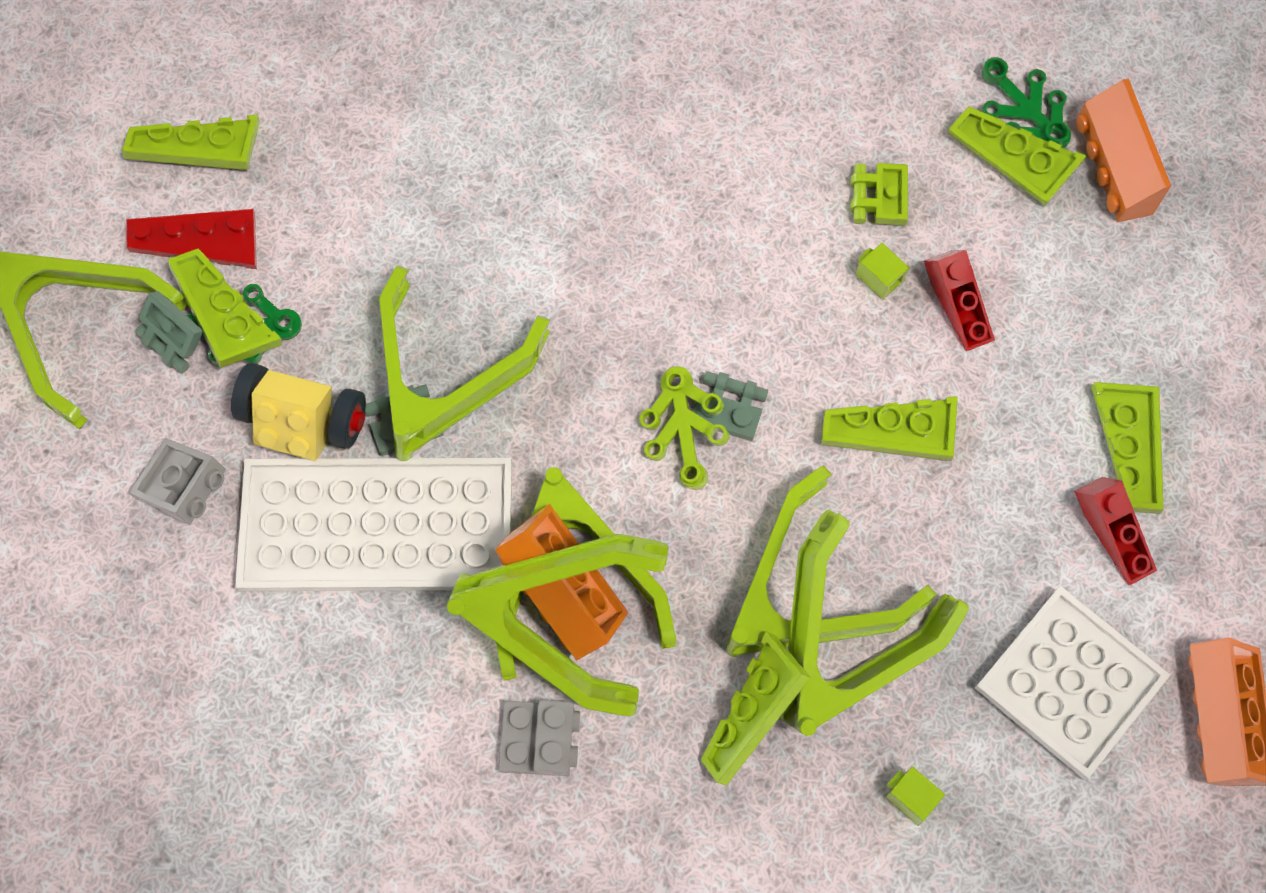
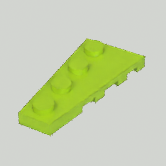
[948,106,1087,206]
[122,114,260,170]
[168,249,282,368]
[1091,382,1164,514]
[821,396,958,461]
[701,631,811,786]

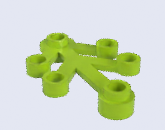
[639,366,729,490]

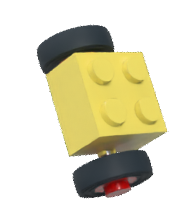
[231,363,366,461]

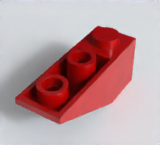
[924,250,995,351]
[1074,477,1157,586]

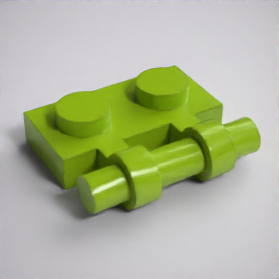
[850,163,908,226]

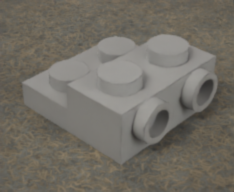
[129,438,226,525]
[499,700,580,776]

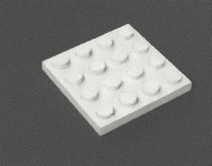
[975,586,1170,780]

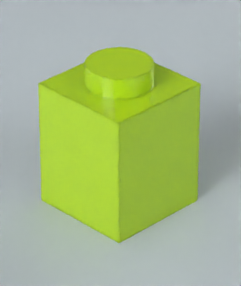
[856,242,910,299]
[885,766,946,826]

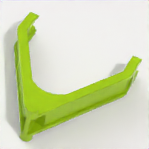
[0,251,188,430]
[379,266,551,461]
[726,465,938,657]
[496,467,677,681]
[780,509,969,736]
[447,534,669,716]

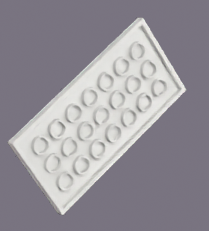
[235,458,512,591]

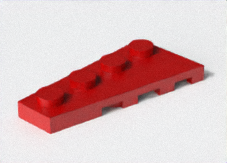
[127,209,257,270]

